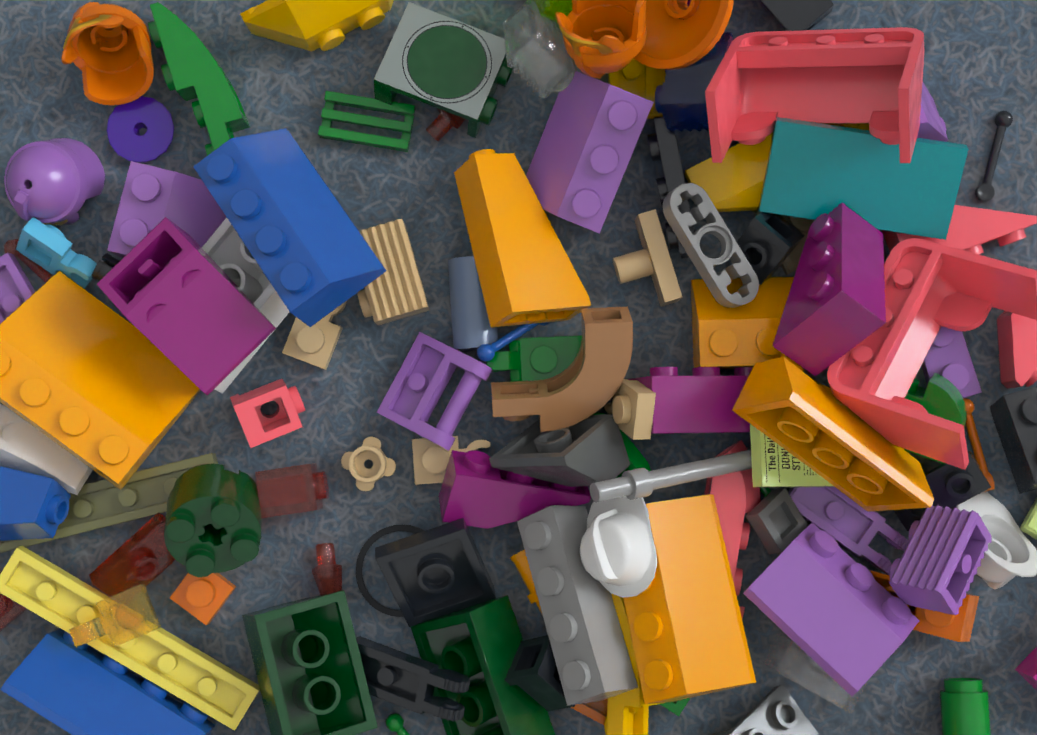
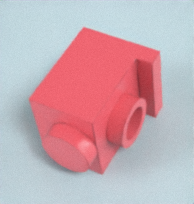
[230,378,306,448]

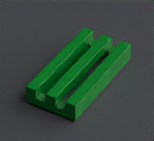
[318,91,416,152]

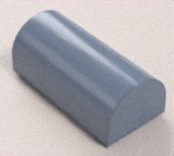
[448,256,498,351]

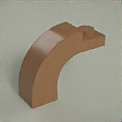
[491,306,633,432]

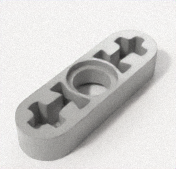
[663,183,759,308]

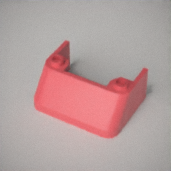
[705,27,924,163]
[827,238,1037,470]

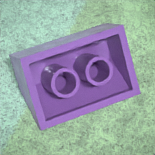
[526,68,654,234]
[743,522,920,696]

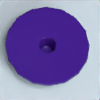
[106,96,174,163]

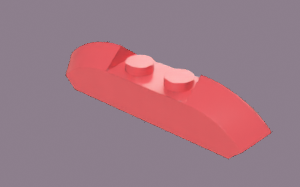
[704,440,761,619]

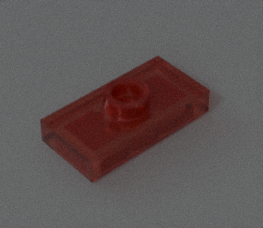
[89,512,175,606]

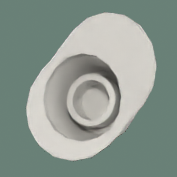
[956,491,1037,589]
[580,496,658,598]

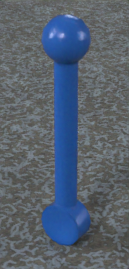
[477,322,550,362]

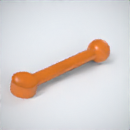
[963,398,995,492]

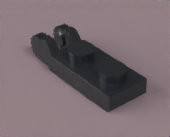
[356,636,470,721]

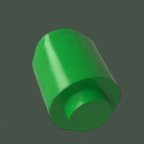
[940,678,991,735]

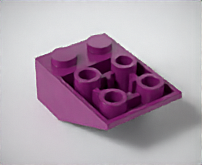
[97,217,276,395]

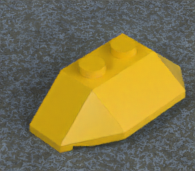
[240,0,394,52]

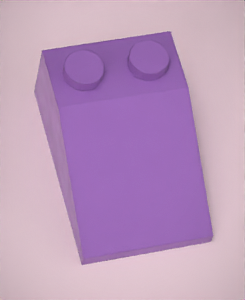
[107,161,227,258]

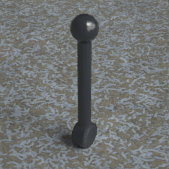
[975,111,1013,202]

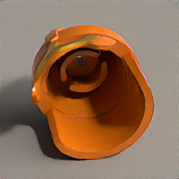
[555,0,647,79]
[61,2,154,105]

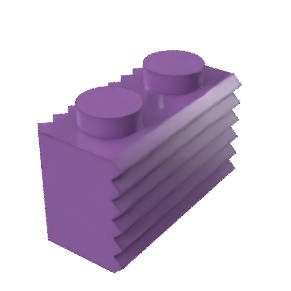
[889,505,992,615]

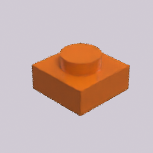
[170,573,237,625]

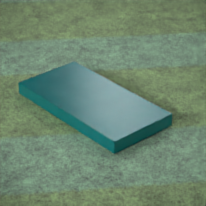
[759,117,969,240]

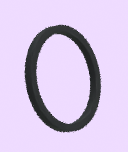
[356,525,424,617]

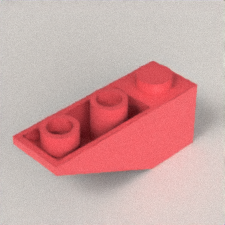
[882,205,1037,255]

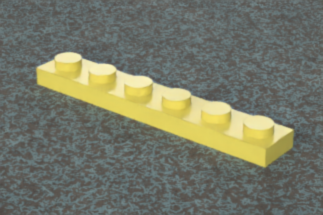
[0,546,260,731]

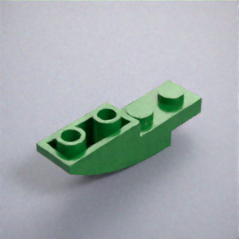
[148,2,250,156]

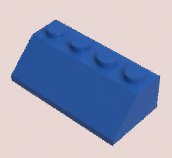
[193,128,387,327]
[0,628,215,735]

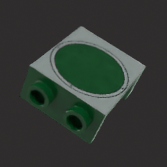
[374,2,515,138]

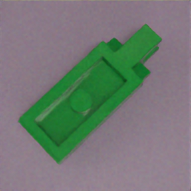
[486,335,582,382]

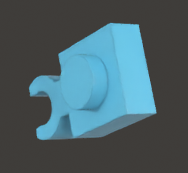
[16,217,97,289]

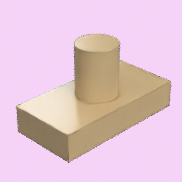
[613,209,682,307]

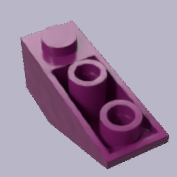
[438,450,591,529]

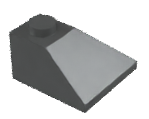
[489,414,631,489]

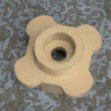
[341,437,396,491]

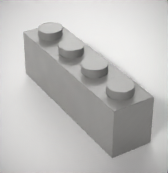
[517,505,638,706]

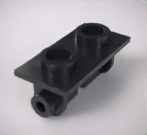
[893,451,991,531]

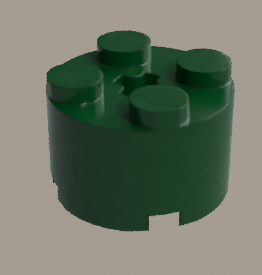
[164,464,262,577]

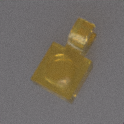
[69,584,161,647]

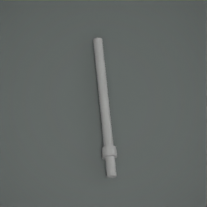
[590,449,752,503]

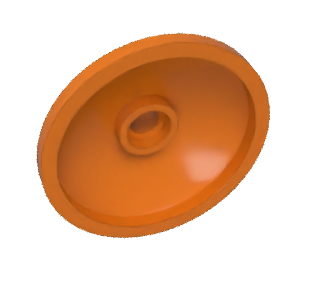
[634,0,734,70]

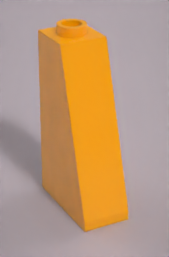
[454,149,591,327]

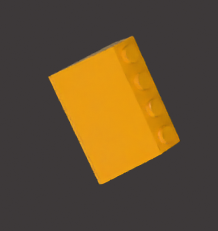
[0,271,200,490]

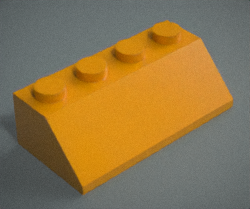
[691,277,794,369]
[732,357,934,512]
[623,494,756,704]

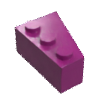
[772,203,886,376]
[626,367,753,435]

